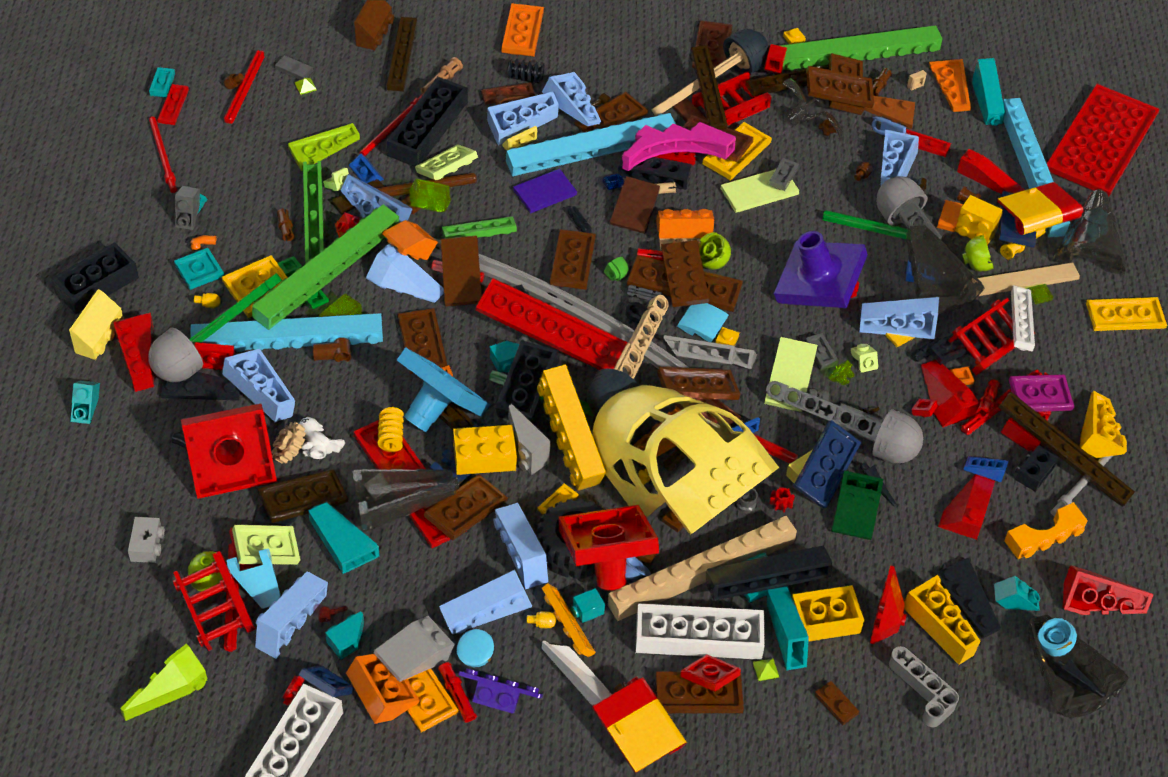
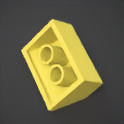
[69,289,124,360]

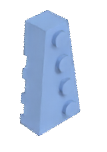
[487,92,559,146]
[881,129,919,185]
[859,297,939,339]
[222,349,295,422]
[493,503,548,589]
[439,570,532,634]
[255,571,328,659]

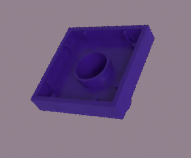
[774,231,868,308]

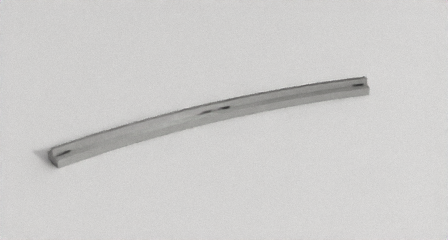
[431,238,689,368]

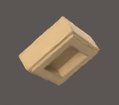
[907,70,927,90]

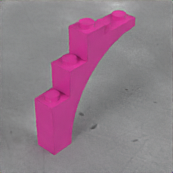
[622,122,736,171]

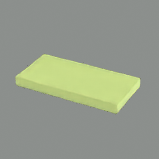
[720,169,799,213]
[764,337,818,412]

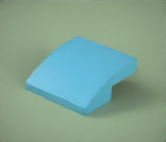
[677,303,729,342]

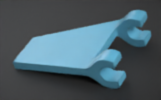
[226,548,281,608]

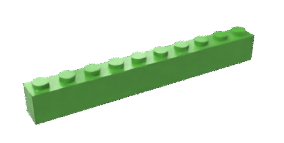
[781,26,942,71]
[252,204,399,330]

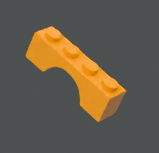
[1004,502,1088,559]

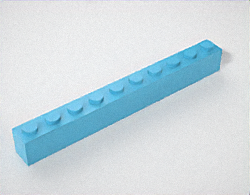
[1003,98,1070,237]
[506,113,675,176]
[190,313,383,352]

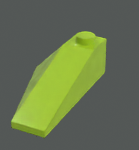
[120,644,207,720]

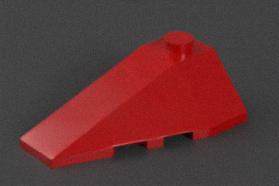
[957,149,1025,194]
[921,360,980,427]
[938,474,995,540]
[870,565,907,644]
[1063,565,1154,615]

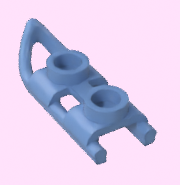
[872,116,906,136]

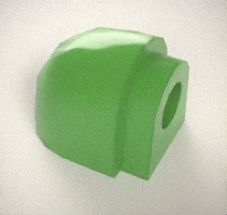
[604,257,628,281]

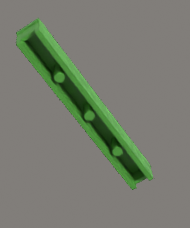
[303,161,324,264]

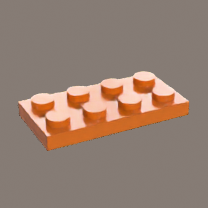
[502,3,544,56]

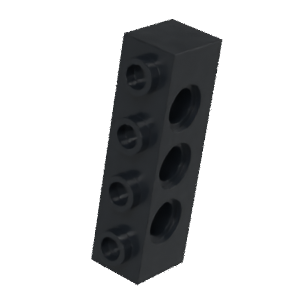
[618,151,692,190]

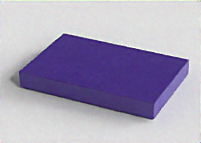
[513,169,577,213]

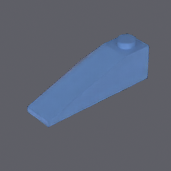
[341,174,413,239]

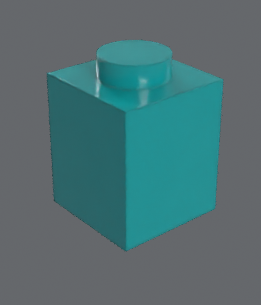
[571,588,605,623]

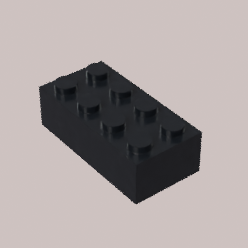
[51,242,139,314]
[495,340,559,426]

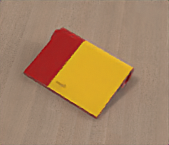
[997,182,1083,235]
[592,676,687,773]

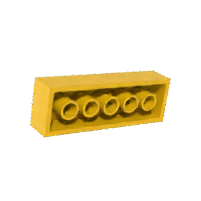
[537,364,606,490]

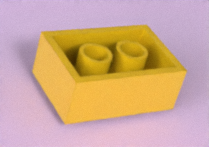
[453,425,517,475]
[792,585,864,642]

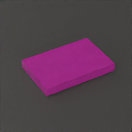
[1009,374,1074,412]

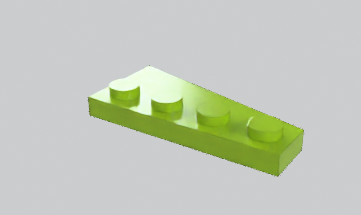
[288,123,360,171]

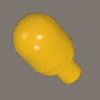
[194,293,221,308]
[527,611,556,628]

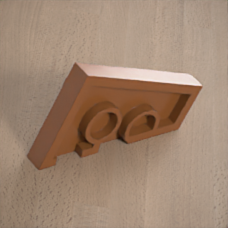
[864,96,915,129]

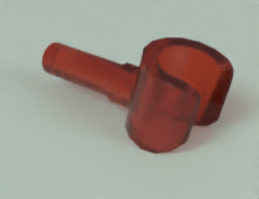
[319,606,347,622]

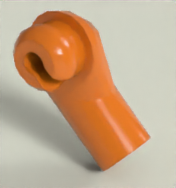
[190,235,217,250]

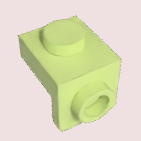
[323,168,349,191]
[851,344,878,372]

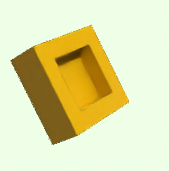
[783,28,806,44]
[716,327,740,346]

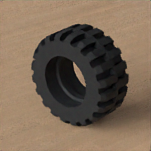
[537,499,605,578]

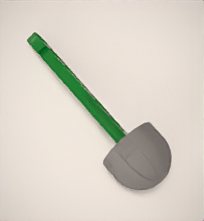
[149,273,282,382]

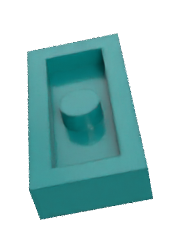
[149,67,175,97]

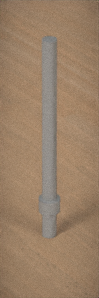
[1051,456,1113,516]

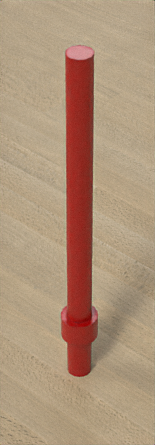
[359,92,425,156]
[149,117,177,193]

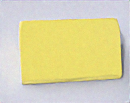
[502,126,537,150]

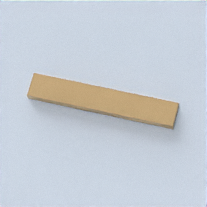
[971,263,1080,296]

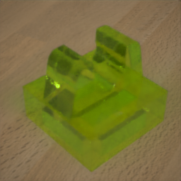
[828,360,854,385]

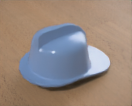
[626,557,650,584]

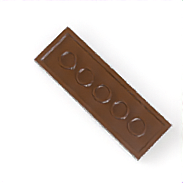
[627,255,743,312]

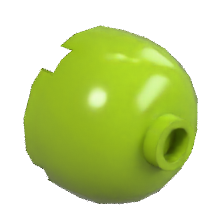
[698,232,731,270]
[962,235,994,272]
[188,551,228,591]

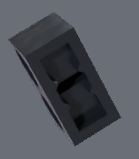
[1015,445,1059,492]

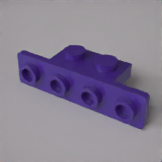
[458,668,543,714]

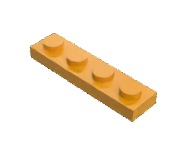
[542,583,596,657]

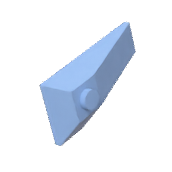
[542,72,601,126]
[366,244,444,303]

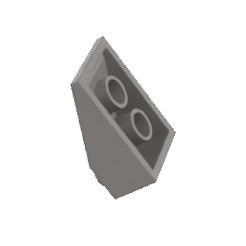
[508,404,550,475]
[374,616,454,682]

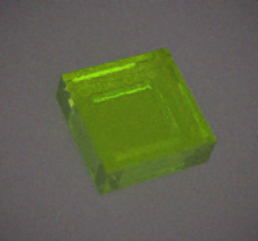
[1029,284,1053,304]

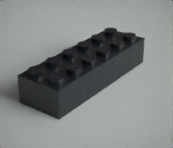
[387,76,468,166]

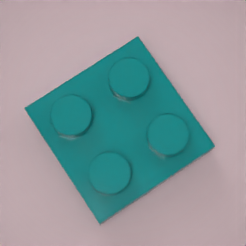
[174,248,224,290]

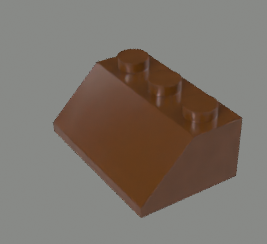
[354,0,394,50]

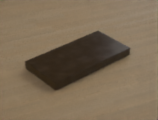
[258,469,348,523]

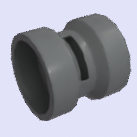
[807,388,829,410]
[736,488,758,513]

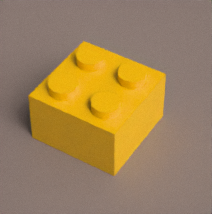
[955,195,1003,245]

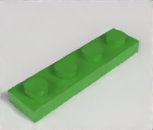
[442,216,517,239]

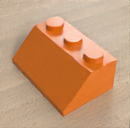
[656,209,714,238]
[346,654,420,723]

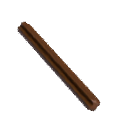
[376,173,477,197]

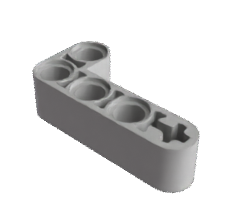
[889,646,959,727]

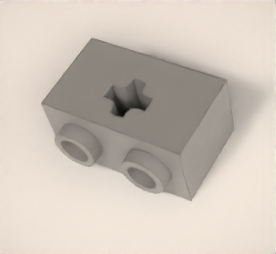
[128,517,165,563]

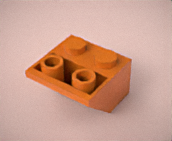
[382,220,438,260]

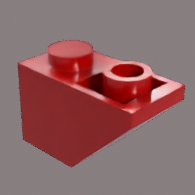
[765,44,787,74]

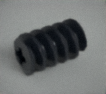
[508,58,545,83]

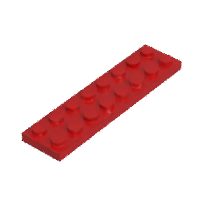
[475,278,628,370]
[354,420,467,549]

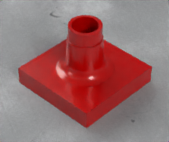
[181,403,277,499]
[559,505,659,590]

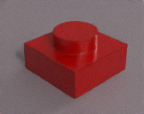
[912,399,938,417]

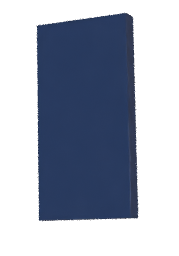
[999,191,1036,248]
[793,420,861,508]

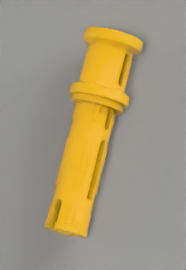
[1000,228,1046,260]

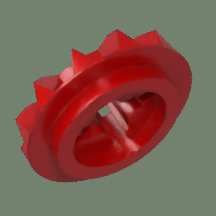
[282,675,305,706]

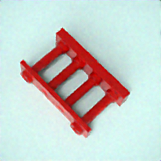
[692,72,772,125]
[948,298,1035,375]
[172,551,256,651]

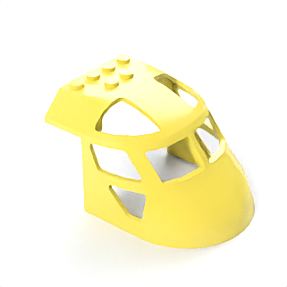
[592,385,779,535]

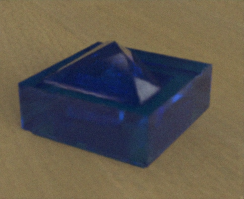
[603,174,625,190]

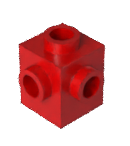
[335,213,360,238]

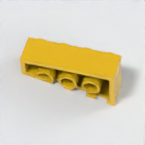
[904,575,981,665]

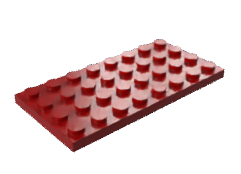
[1047,84,1160,197]

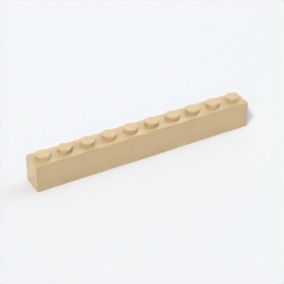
[608,516,797,621]

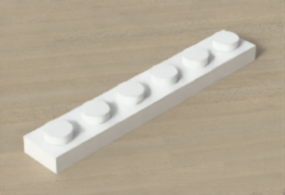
[1011,285,1035,351]

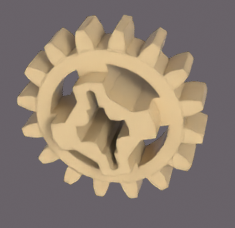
[271,422,306,464]

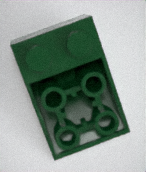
[832,470,884,540]

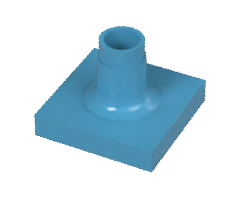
[397,347,491,432]

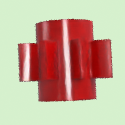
[769,487,795,512]

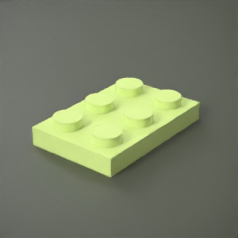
[415,144,478,180]
[232,525,300,565]

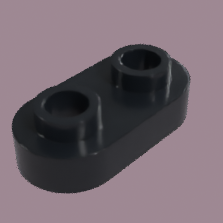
[625,302,655,324]

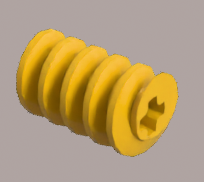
[378,407,404,452]

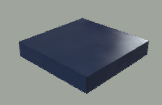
[299,666,355,697]

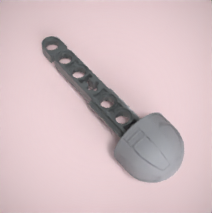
[877,176,978,300]
[766,381,923,463]

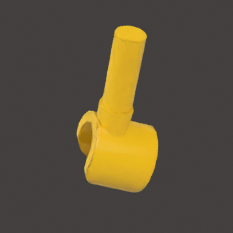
[638,468,650,485]

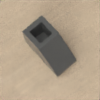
[175,186,200,230]

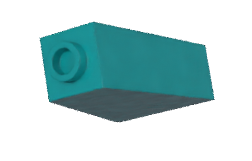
[972,58,1005,126]
[308,502,379,574]
[767,587,809,670]

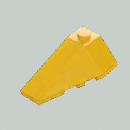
[1080,391,1127,458]

